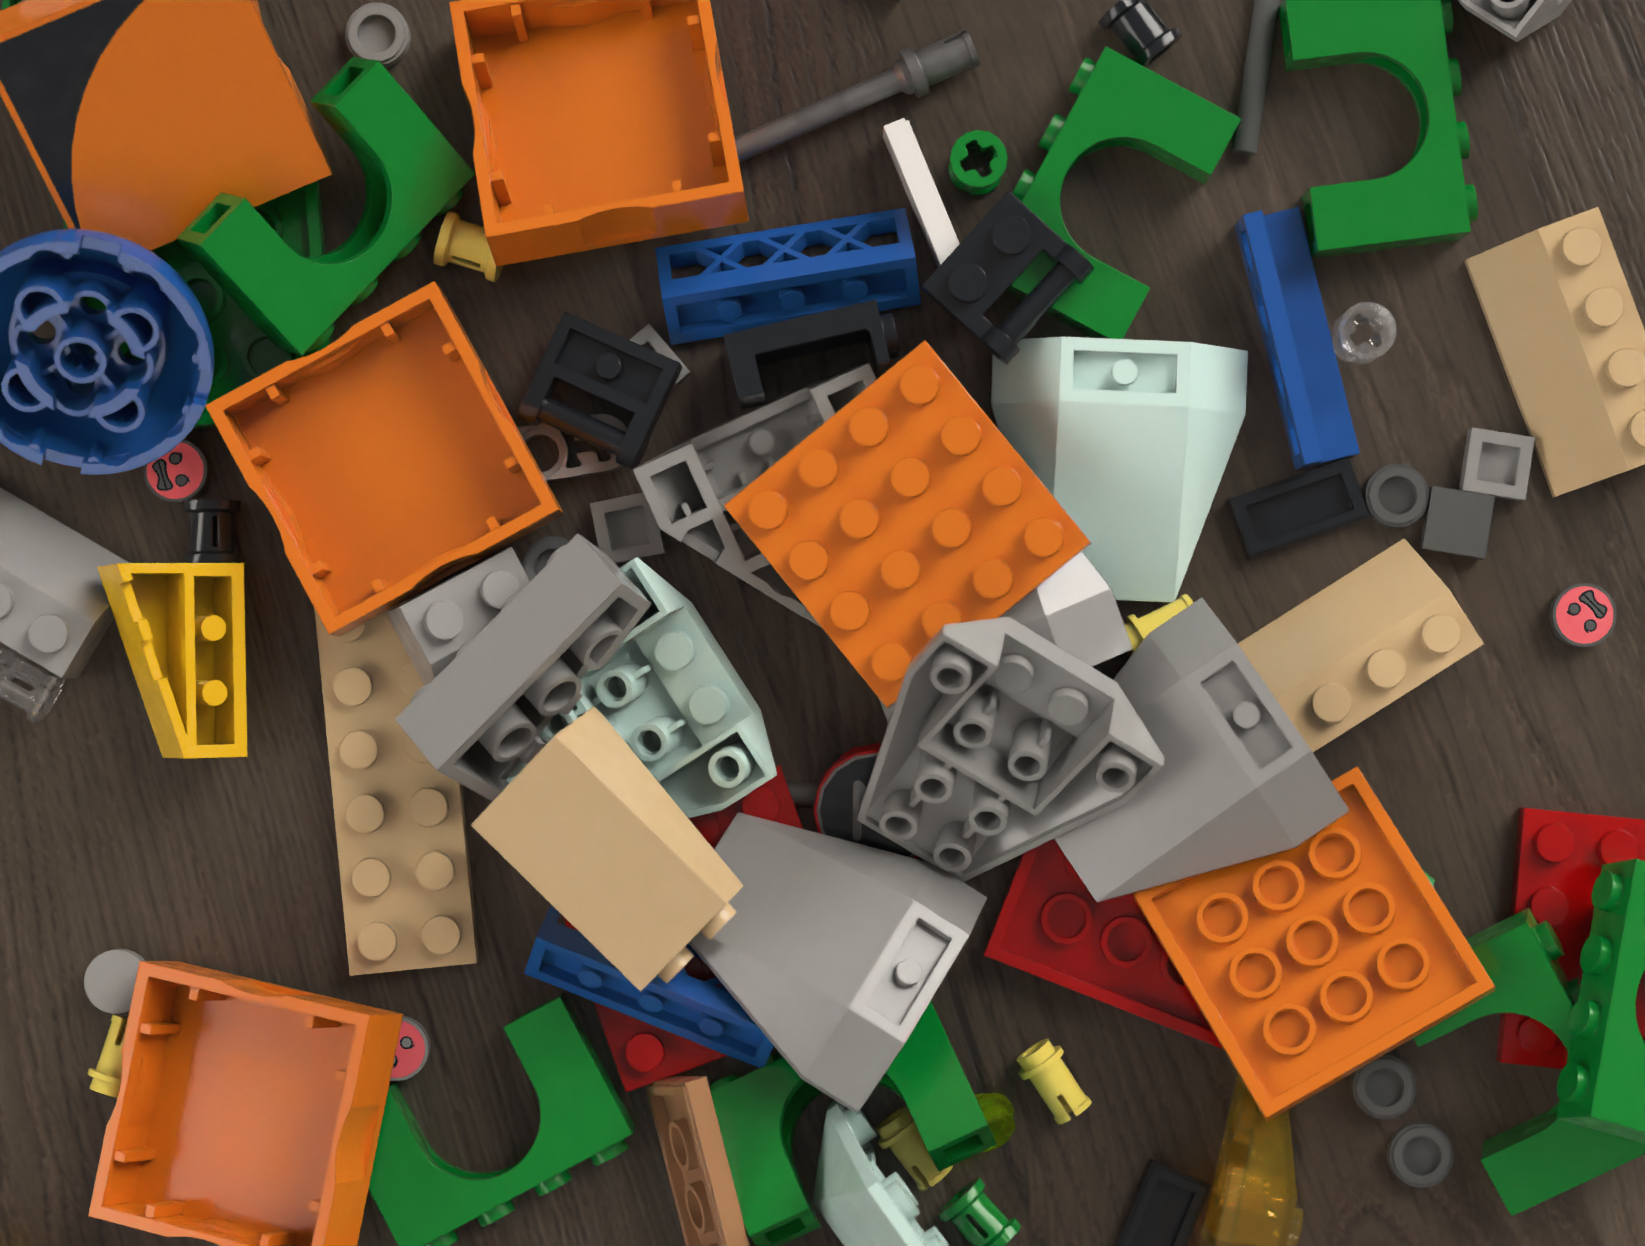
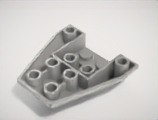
[1054,598,1350,903]
[856,617,1164,882]
[689,812,987,1114]

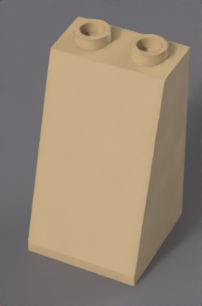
[471,706,744,992]

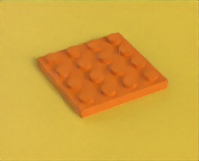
[724,340,1091,708]
[1133,766,1495,1122]

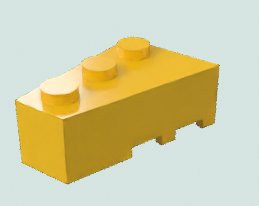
[97,563,247,759]

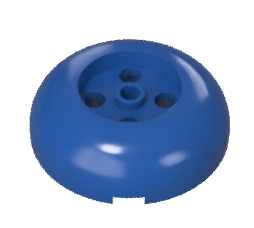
[0,229,214,475]

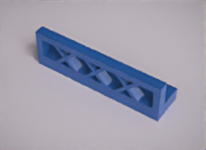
[1234,207,1360,470]
[655,208,921,345]
[524,904,774,1068]

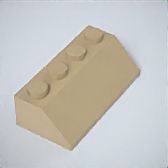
[1464,207,1645,497]
[1237,538,1484,752]

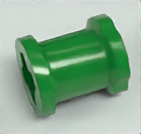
[948,130,1008,197]
[937,1177,1022,1246]

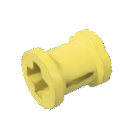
[433,211,504,283]

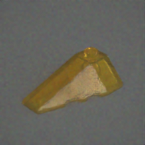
[1201,1073,1304,1246]

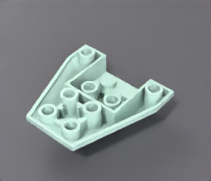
[991,337,1248,603]
[506,557,777,818]
[812,1100,950,1246]

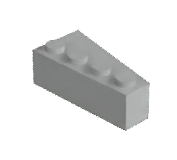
[395,534,651,802]

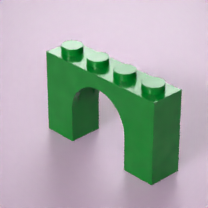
[1278,0,1478,259]
[1006,46,1241,339]
[176,57,475,356]
[1557,859,1645,1144]
[1413,908,1645,1217]
[369,992,636,1246]
[709,1001,997,1246]

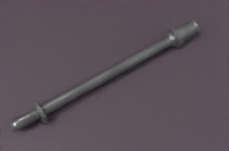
[735,28,981,163]

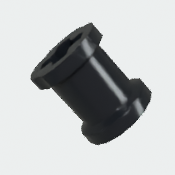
[1098,0,1182,67]
[183,499,241,563]

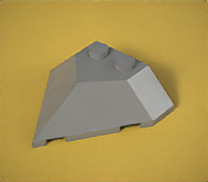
[633,362,877,628]

